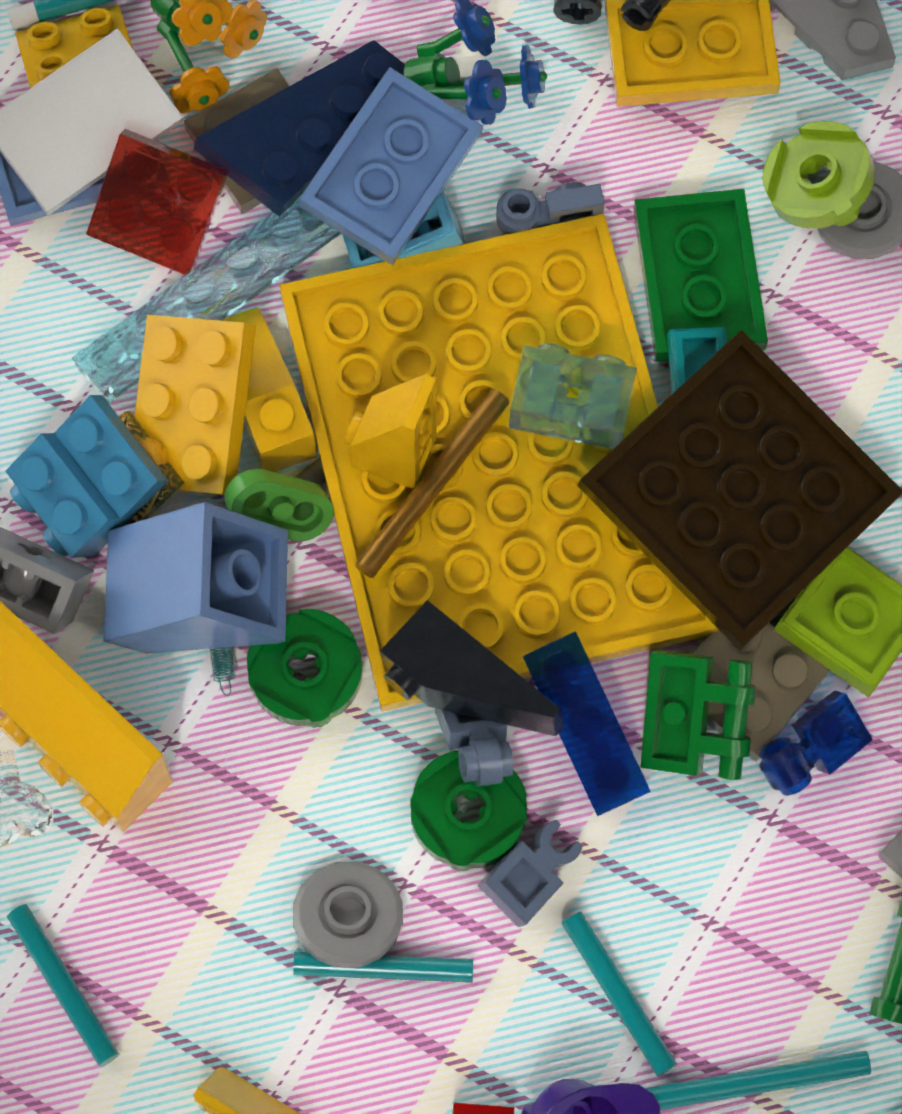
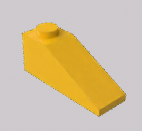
[221,307,317,472]
[344,374,437,489]

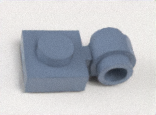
[496,182,605,235]
[435,708,513,787]

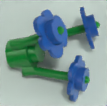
[404,0,547,125]

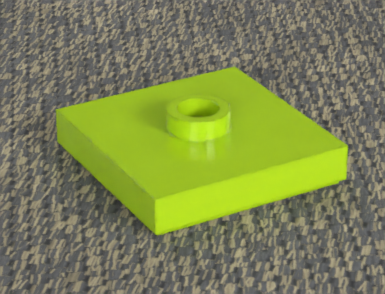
[774,547,902,698]

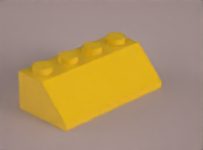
[0,601,173,832]

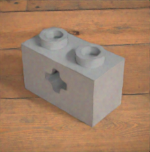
[0,527,94,634]

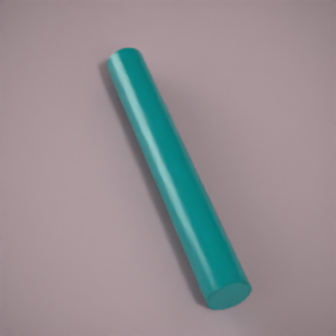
[6,904,120,1067]
[561,911,678,1077]
[293,951,474,983]

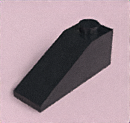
[380,600,563,737]

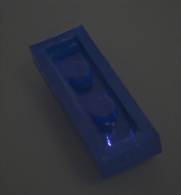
[522,630,651,817]

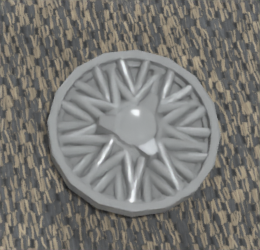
[817,162,902,259]
[293,861,403,968]

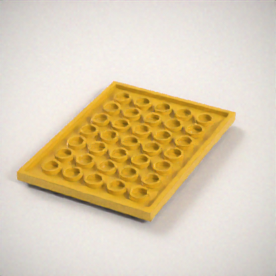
[279,213,719,712]

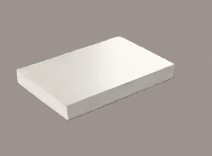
[0,28,183,216]

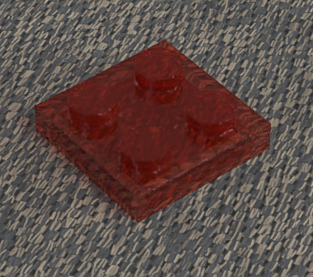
[86,129,229,277]

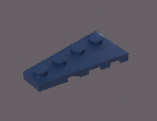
[193,40,405,217]

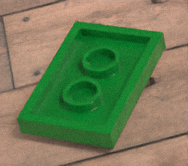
[633,188,768,362]

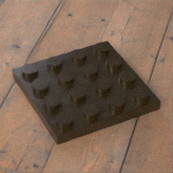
[577,330,902,651]

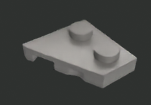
[769,0,896,80]

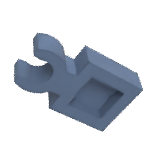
[477,819,582,928]

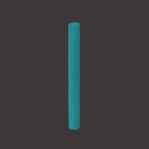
[646,1050,871,1110]

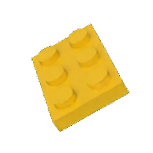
[605,0,781,107]
[132,314,256,495]

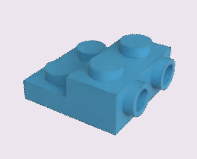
[5,395,169,558]

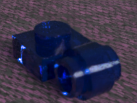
[759,690,873,796]

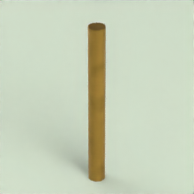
[355,389,510,578]

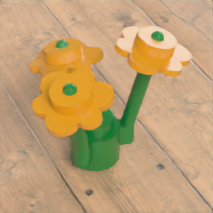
[150,0,267,114]

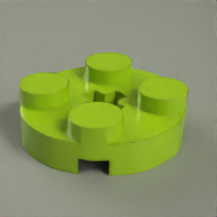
[762,121,876,229]

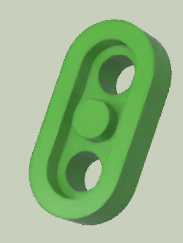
[224,468,334,541]

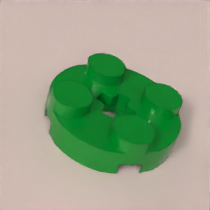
[247,609,363,728]
[410,750,527,871]

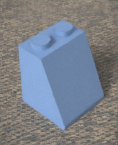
[103,502,288,654]

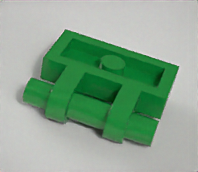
[640,650,756,780]

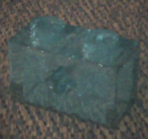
[509,344,637,449]

